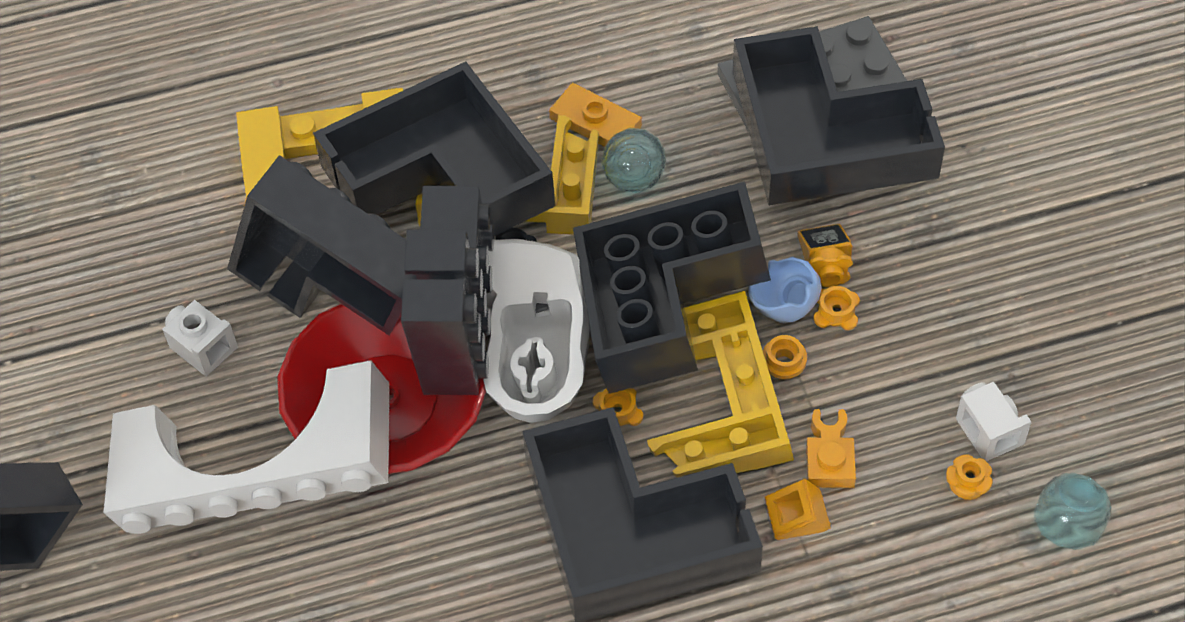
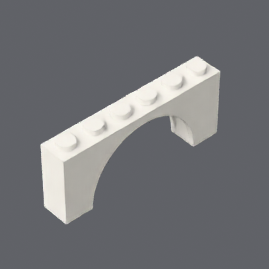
[104,360,389,534]

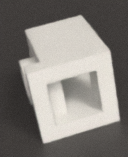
[162,300,238,377]
[956,381,1031,461]

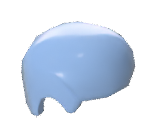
[748,257,822,323]

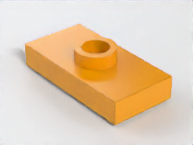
[549,82,642,154]

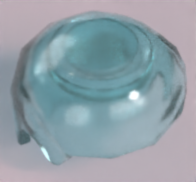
[601,127,667,193]
[1034,472,1112,550]

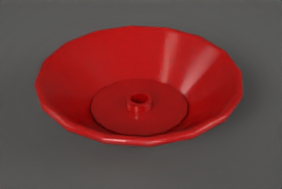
[277,303,486,474]

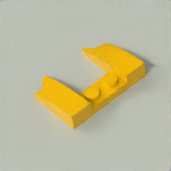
[236,87,403,198]
[416,115,599,235]
[647,291,794,478]

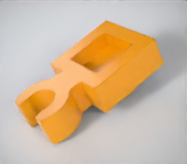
[806,409,856,488]

